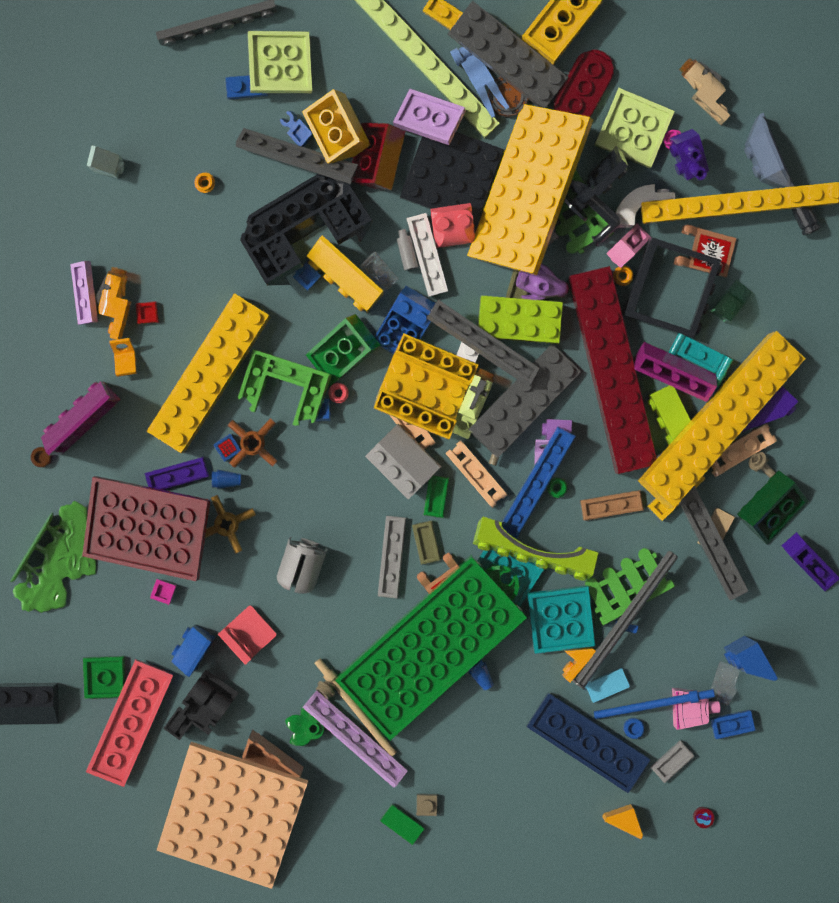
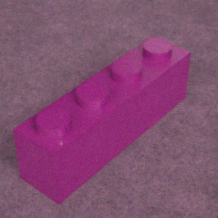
[634,342,717,402]

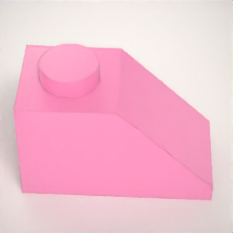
[606,223,650,268]

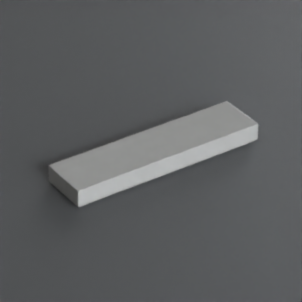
[378,516,406,598]

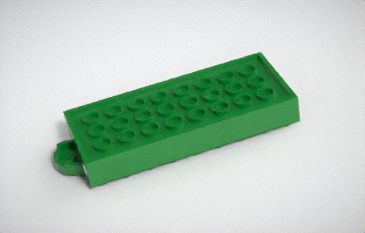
[335,554,527,741]

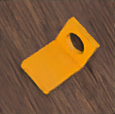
[110,338,136,377]

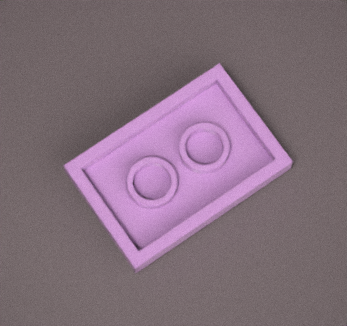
[393,89,466,145]

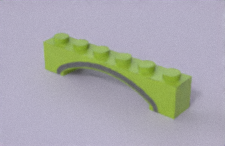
[473,517,598,581]

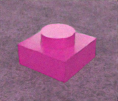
[150,579,177,605]

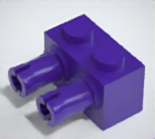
[669,129,709,180]

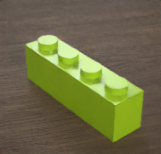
[647,385,691,445]

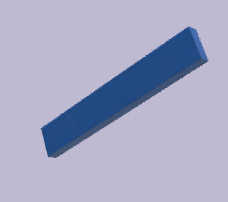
[502,426,576,539]

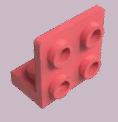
[218,605,277,665]

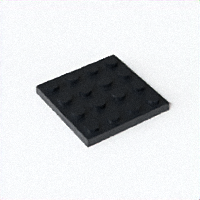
[400,132,503,226]

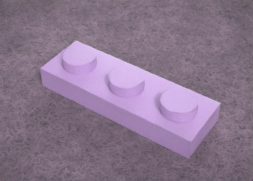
[70,261,98,325]

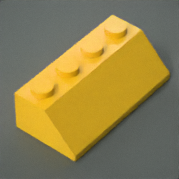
[307,235,384,313]

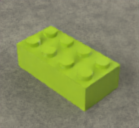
[478,296,563,344]

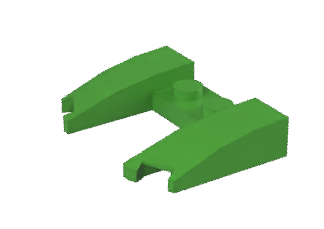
[238,349,332,426]

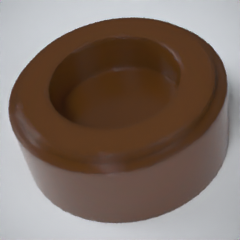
[31,447,52,467]

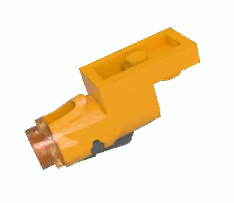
[95,267,131,340]

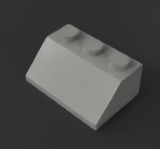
[365,423,441,499]

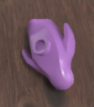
[516,263,569,300]

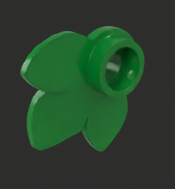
[285,706,325,746]

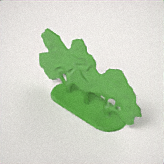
[10,501,96,613]

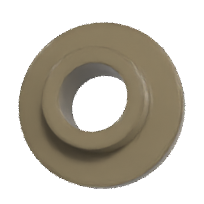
[316,681,335,699]

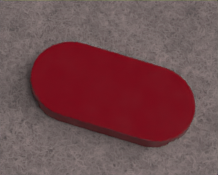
[554,50,614,118]

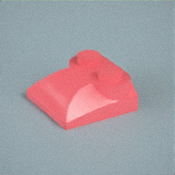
[430,203,475,248]

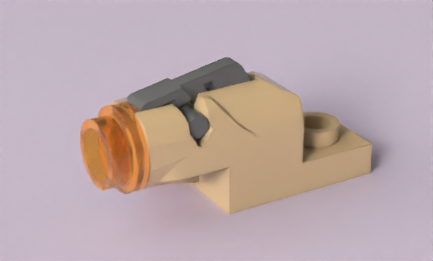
[679,58,730,125]

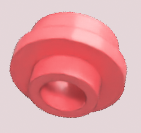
[328,383,349,403]

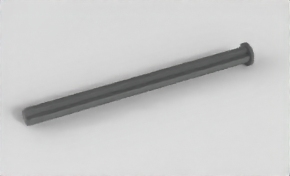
[572,551,678,690]

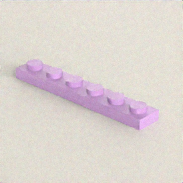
[303,691,407,788]

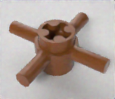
[228,418,277,468]

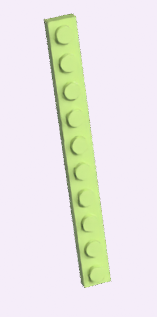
[355,0,499,138]

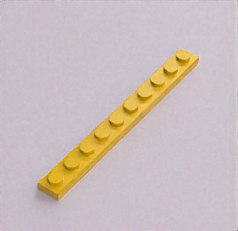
[641,182,839,224]

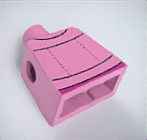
[672,688,720,730]

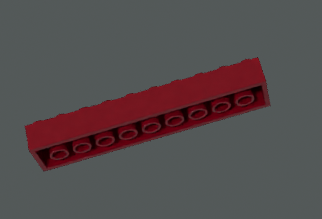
[568,266,657,474]

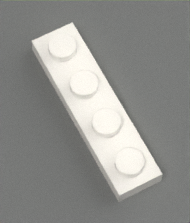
[407,213,448,297]

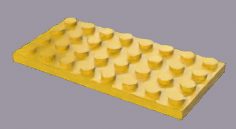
[467,104,593,276]

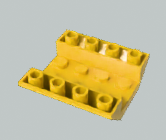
[373,333,478,440]

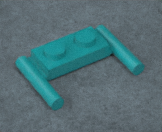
[668,333,733,395]

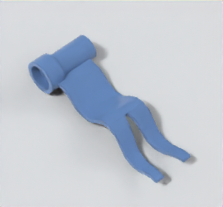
[450,47,509,118]

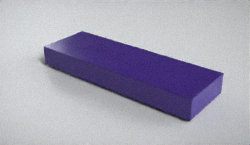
[144,457,209,490]

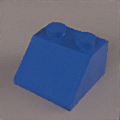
[171,625,216,677]

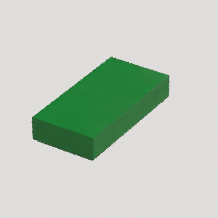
[423,475,449,518]
[380,804,425,845]

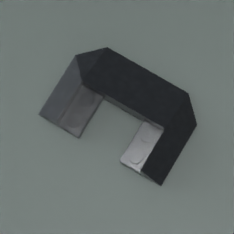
[240,174,373,286]

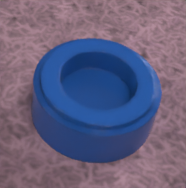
[623,718,644,739]

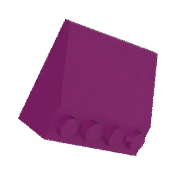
[41,381,121,455]

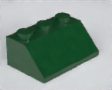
[737,470,809,545]

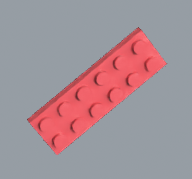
[86,659,173,787]

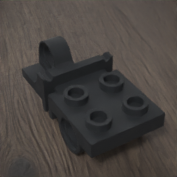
[163,670,238,740]

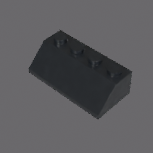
[0,683,59,725]

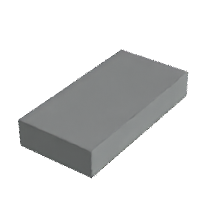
[651,740,694,783]

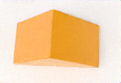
[602,804,643,839]

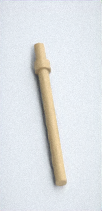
[314,658,396,756]

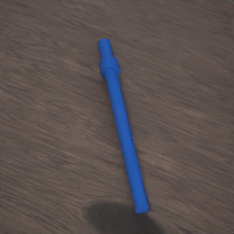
[594,689,715,719]

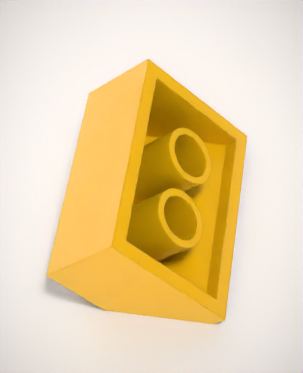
[302,89,371,164]

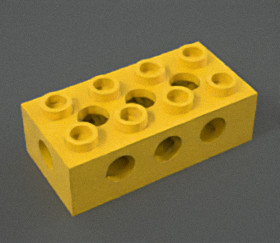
[521,0,603,65]

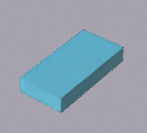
[586,668,630,703]

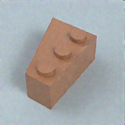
[242,729,304,777]

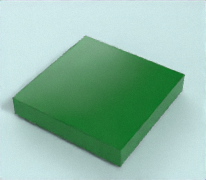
[83,656,125,699]

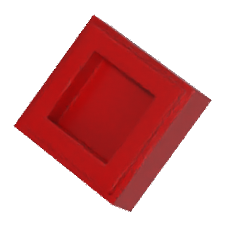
[136,302,159,324]

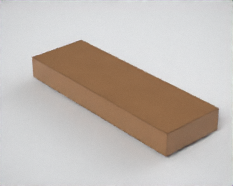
[580,490,644,520]

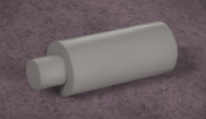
[397,229,418,271]

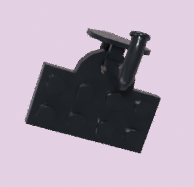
[564,146,628,247]

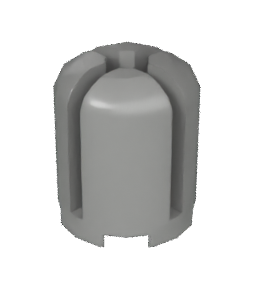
[277,537,328,594]

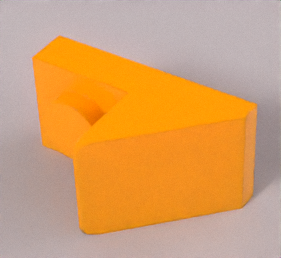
[562,647,596,683]

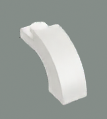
[615,184,675,228]

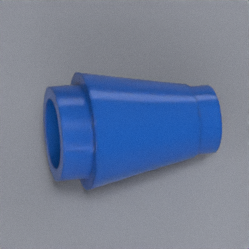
[212,470,241,490]
[468,659,494,690]

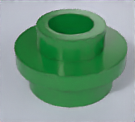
[547,478,567,498]

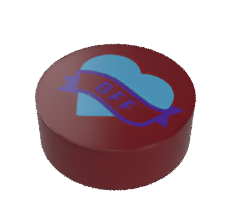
[693,807,714,828]

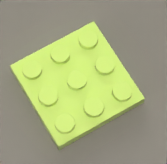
[248,31,312,93]
[595,88,675,168]

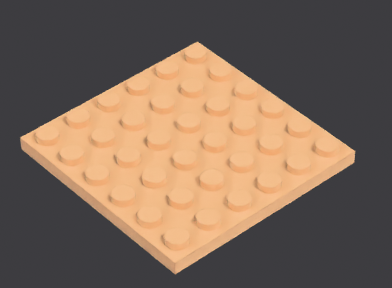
[157,742,308,889]

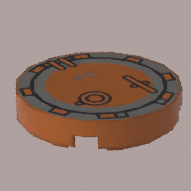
[488,77,528,117]

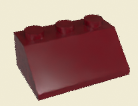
[351,123,406,190]

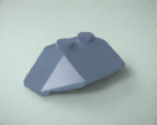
[744,113,795,188]

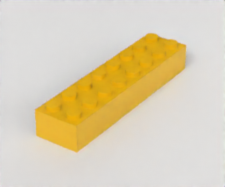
[147,293,271,453]

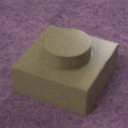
[416,794,437,816]

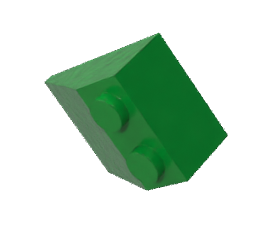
[306,314,381,386]

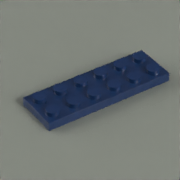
[526,692,650,793]

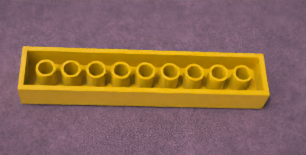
[638,331,806,509]

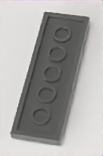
[447,0,568,108]
[468,344,581,458]

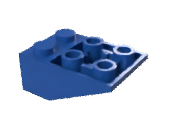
[375,286,435,354]

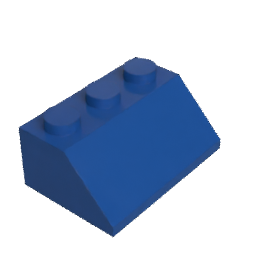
[723,636,778,681]

